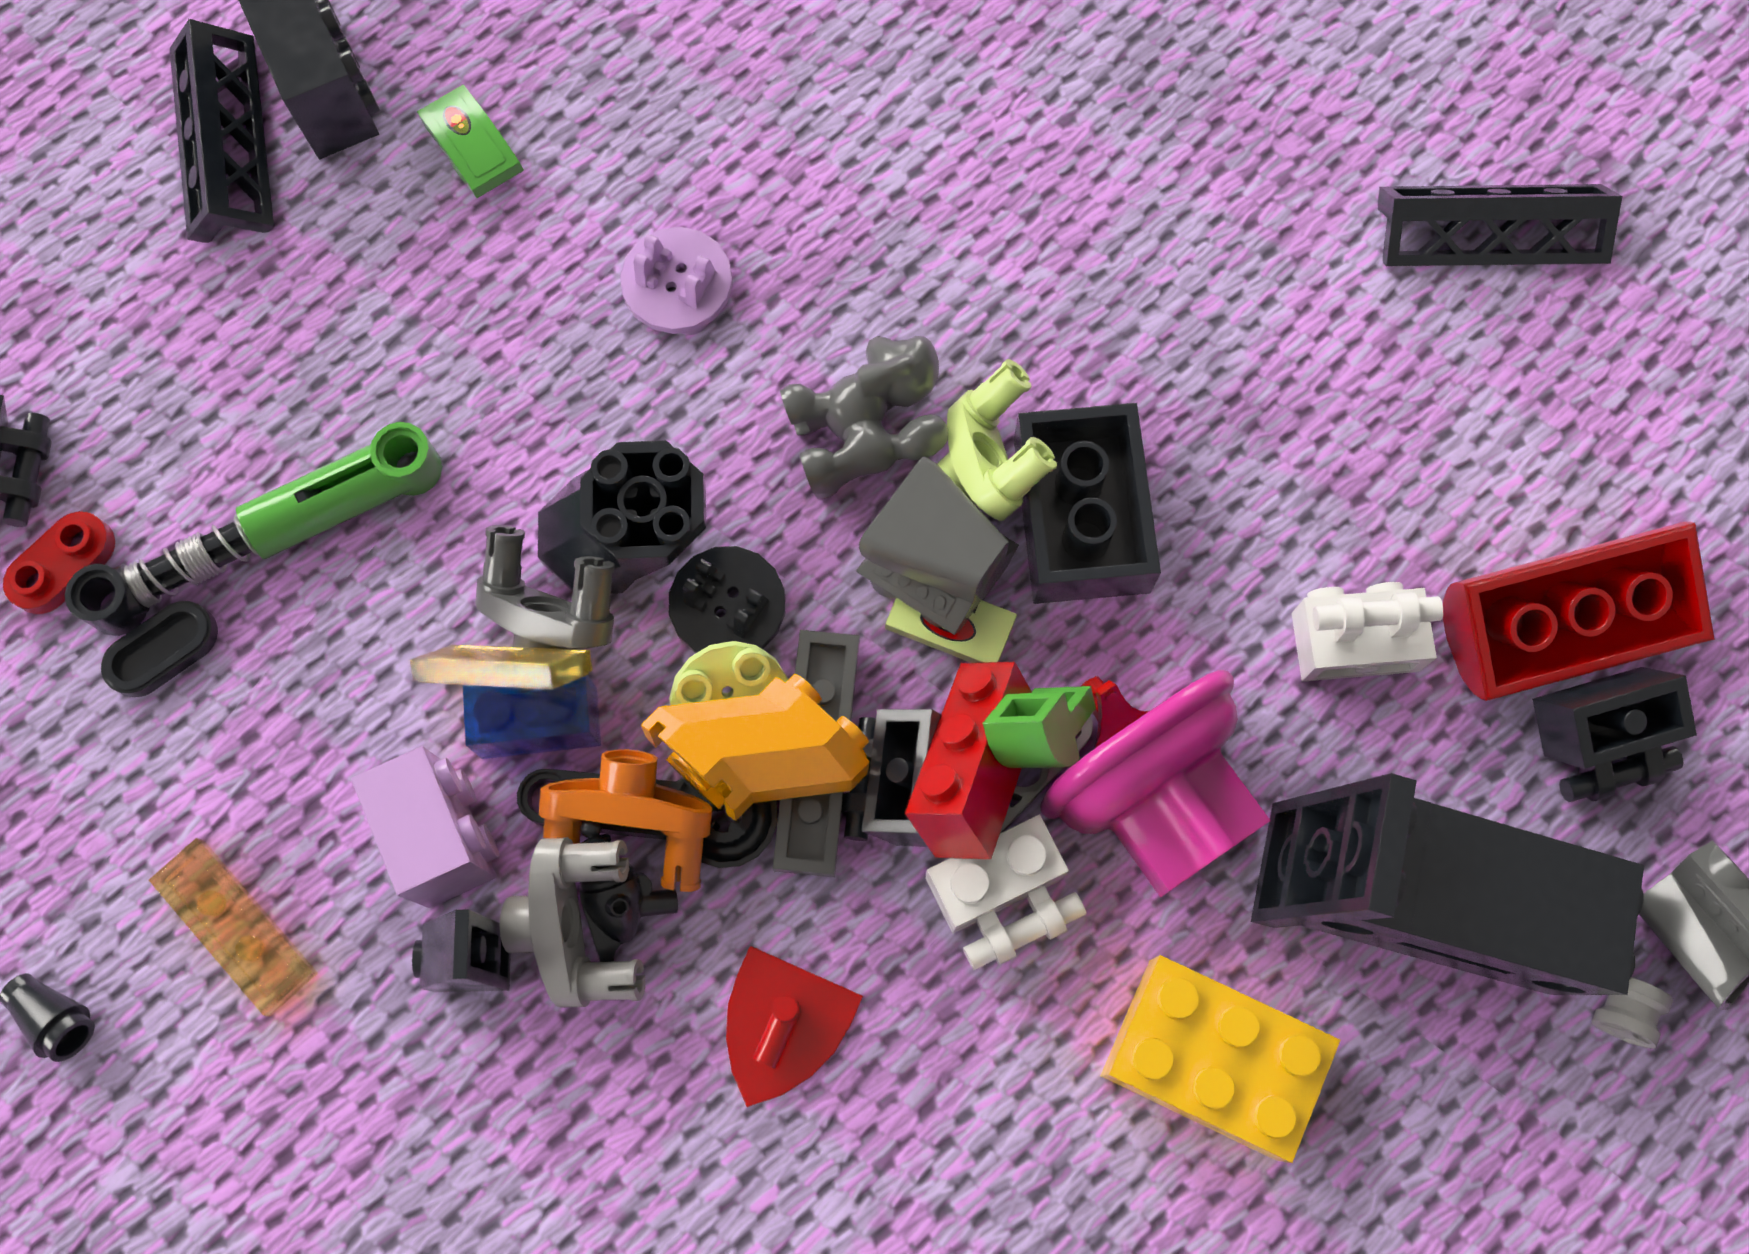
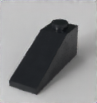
[412,909,511,992]

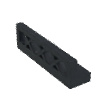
[169,19,274,243]
[1377,184,1623,266]

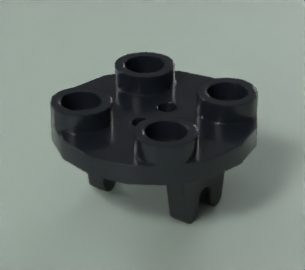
[669,546,786,654]

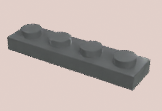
[772,630,860,878]

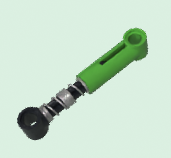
[65,422,443,636]

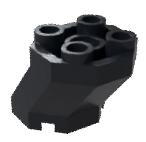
[538,440,706,594]

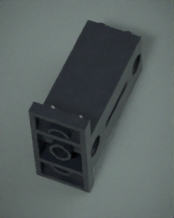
[1251,773,1644,995]

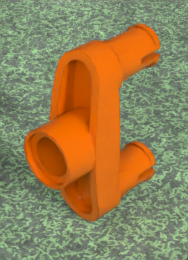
[538,749,712,892]

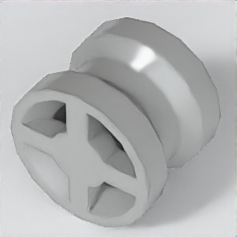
[1592,977,1673,1049]

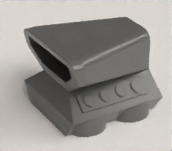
[856,457,1019,635]
[1639,840,1749,1010]

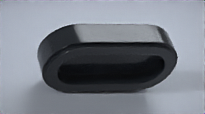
[101,601,218,697]

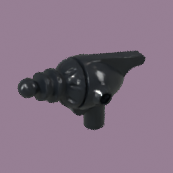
[580,820,678,962]

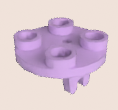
[620,227,733,335]

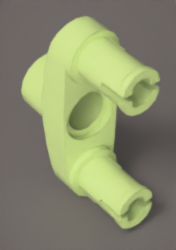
[937,359,1057,521]

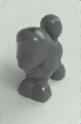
[780,336,948,499]

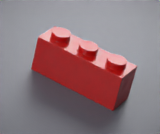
[905,662,1032,860]

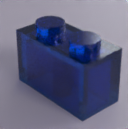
[463,672,601,759]

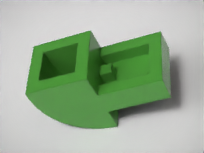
[983,686,1096,768]

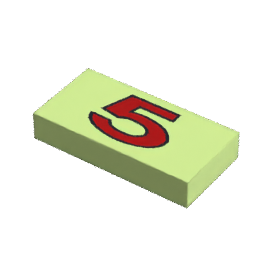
[885,598,1017,663]

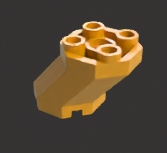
[641,674,870,821]

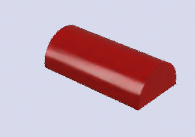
[1443,521,1715,701]

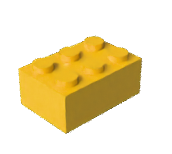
[1100,955,1341,1163]

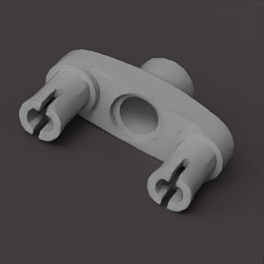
[500,837,646,1008]

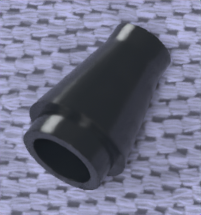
[0,973,95,1062]

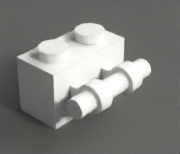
[1292,582,1443,681]
[925,814,1086,970]

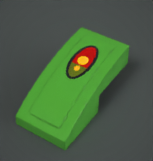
[417,85,524,198]

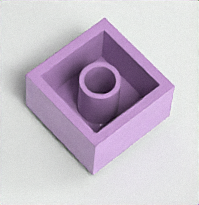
[351,746,499,909]

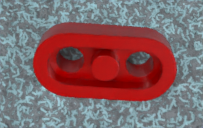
[3,511,115,614]

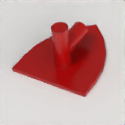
[726,946,863,1107]

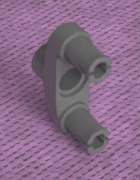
[475,525,615,670]

